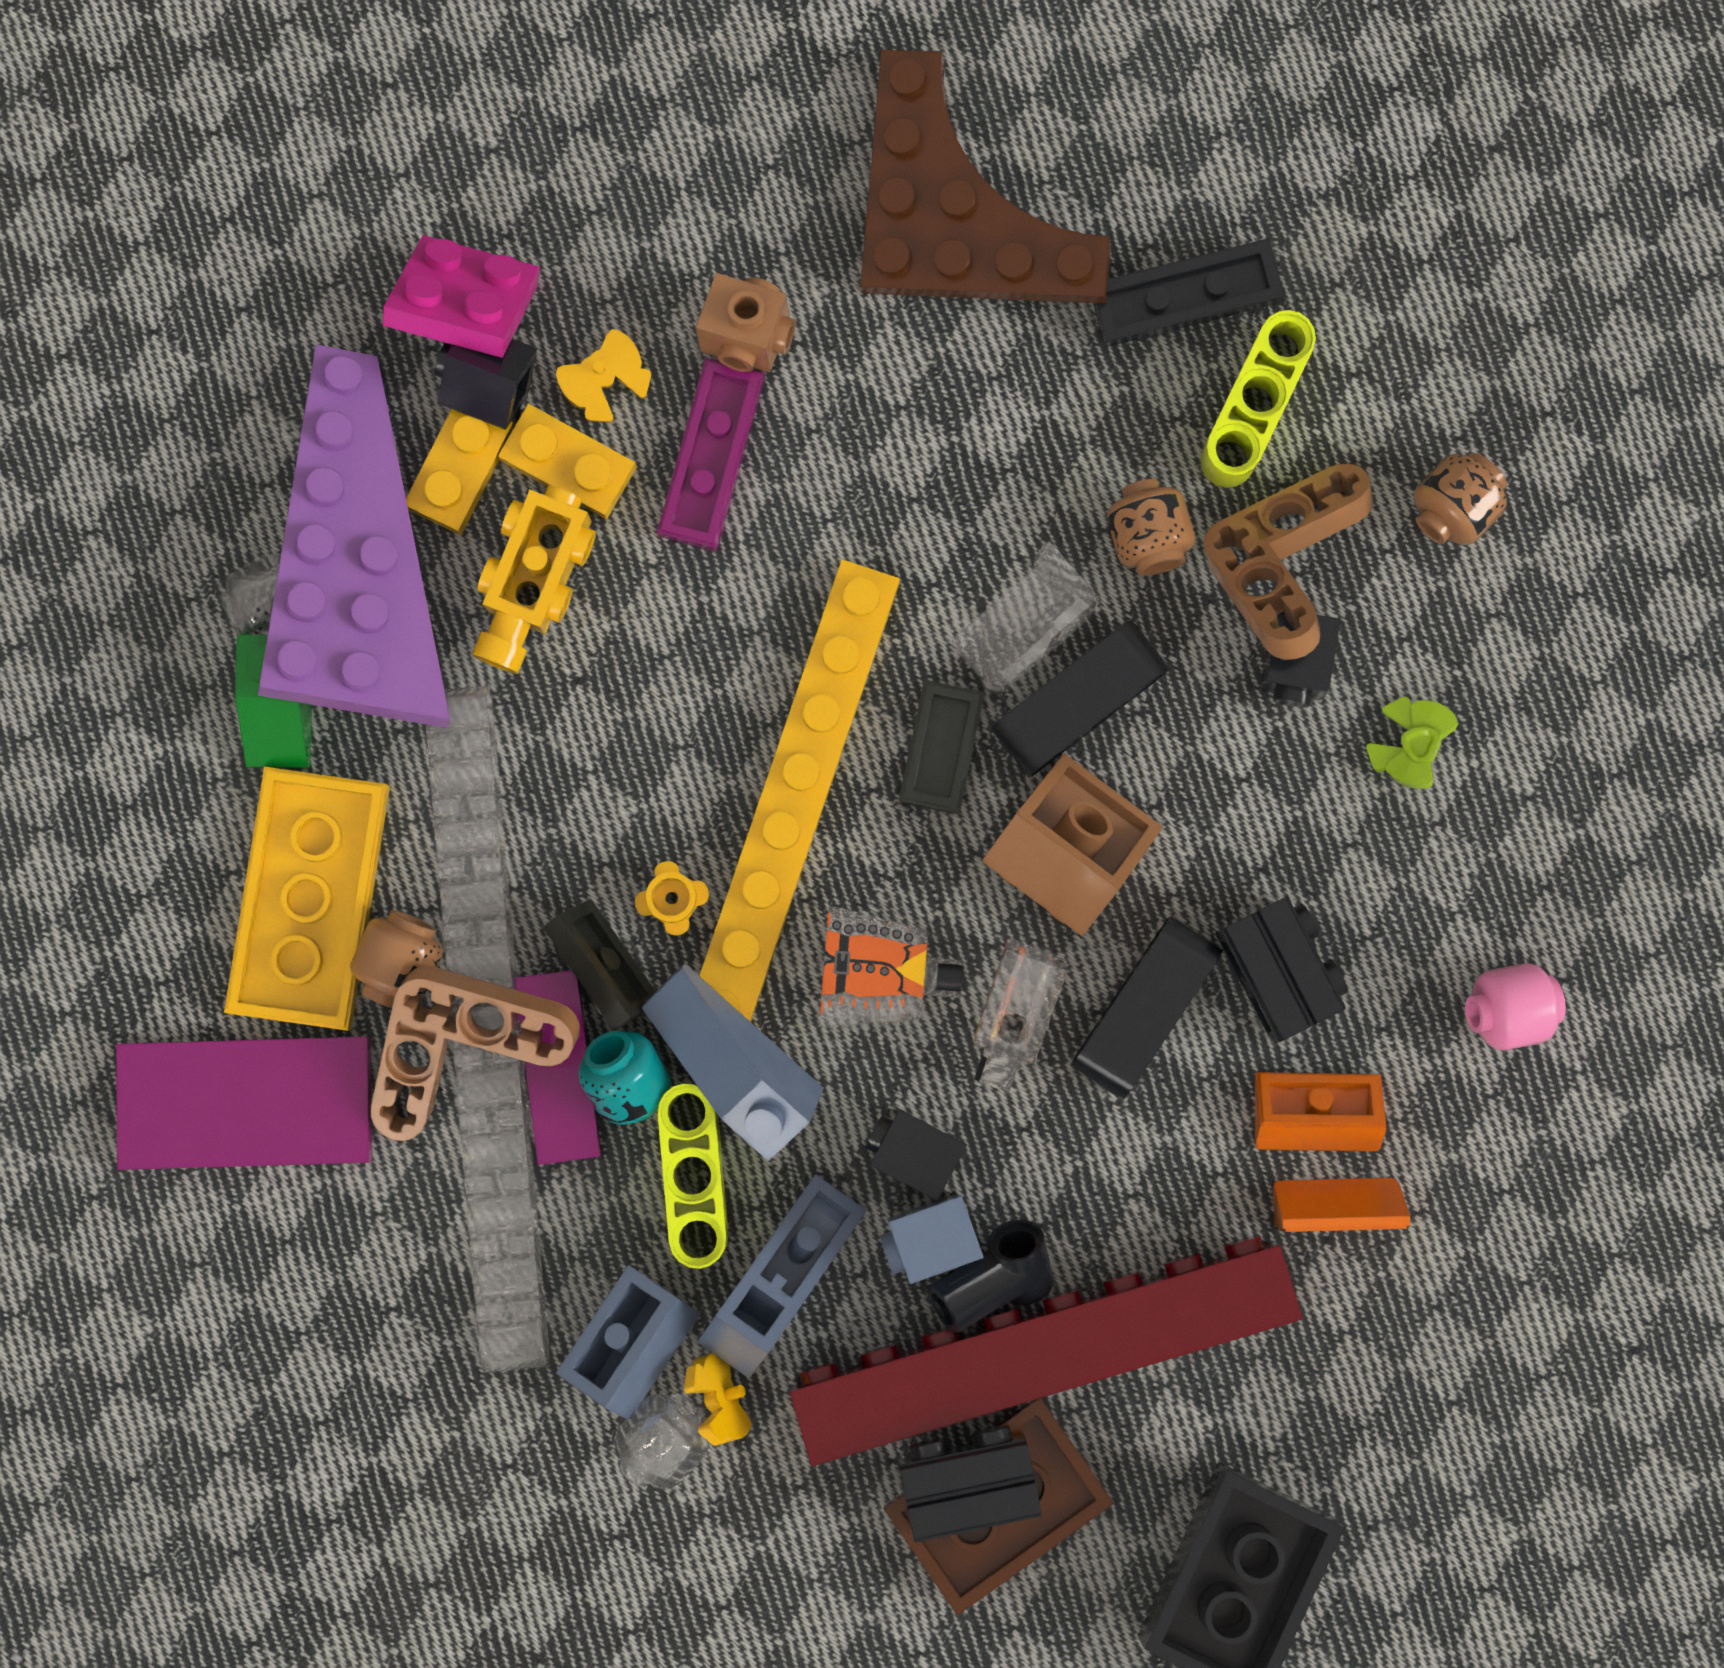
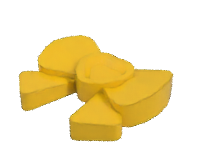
[556,329,651,423]
[684,1353,751,1446]

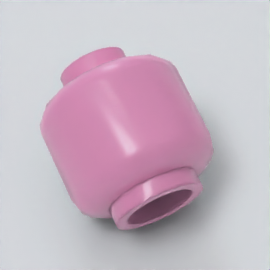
[1465,963,1566,1051]

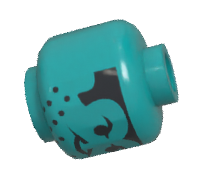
[578,1031,671,1125]

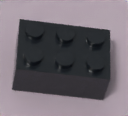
[1137,1461,1345,1668]

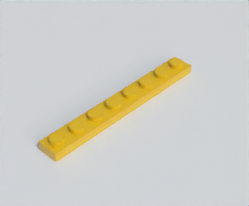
[699,559,900,1022]

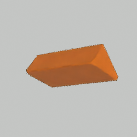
[1255,1072,1386,1151]
[1273,1178,1411,1232]

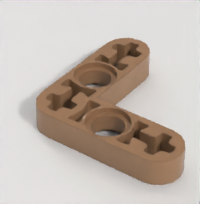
[1203,464,1373,660]
[371,966,580,1141]

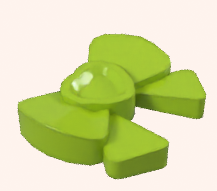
[1366,696,1459,789]

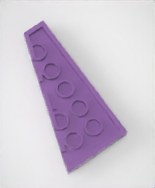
[258,344,450,728]

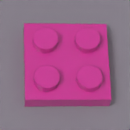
[383,235,540,358]

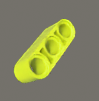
[1200,310,1316,488]
[658,1083,729,1269]

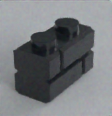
[1215,896,1348,1044]
[898,1425,1042,1543]

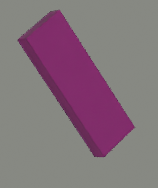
[657,357,765,552]
[514,970,602,1165]

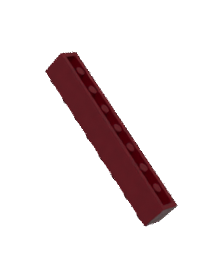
[790,1235,1303,1467]

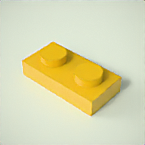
[498,403,637,520]
[406,409,515,535]

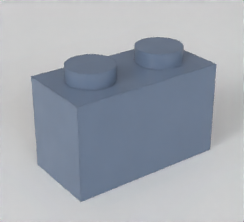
[880,1193,984,1284]
[556,1265,701,1420]

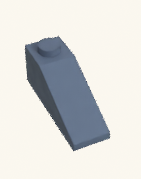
[642,963,824,1161]
[698,1174,867,1378]

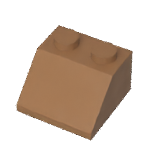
[982,753,1163,936]

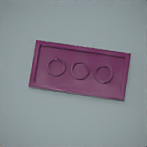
[116,1037,372,1170]

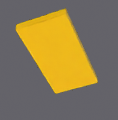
[224,767,390,1031]

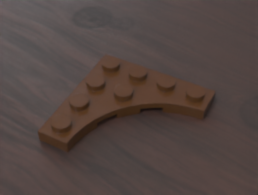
[860,50,1111,304]

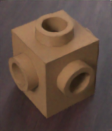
[696,273,796,373]

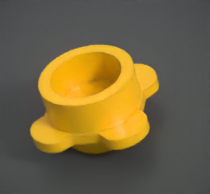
[635,861,709,935]

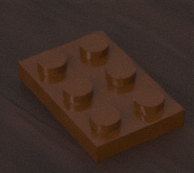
[884,1398,1114,1616]

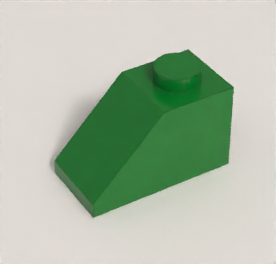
[235,634,312,769]

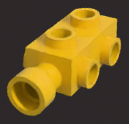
[472,485,596,674]

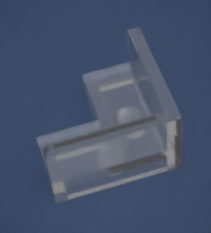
[951,541,1099,698]

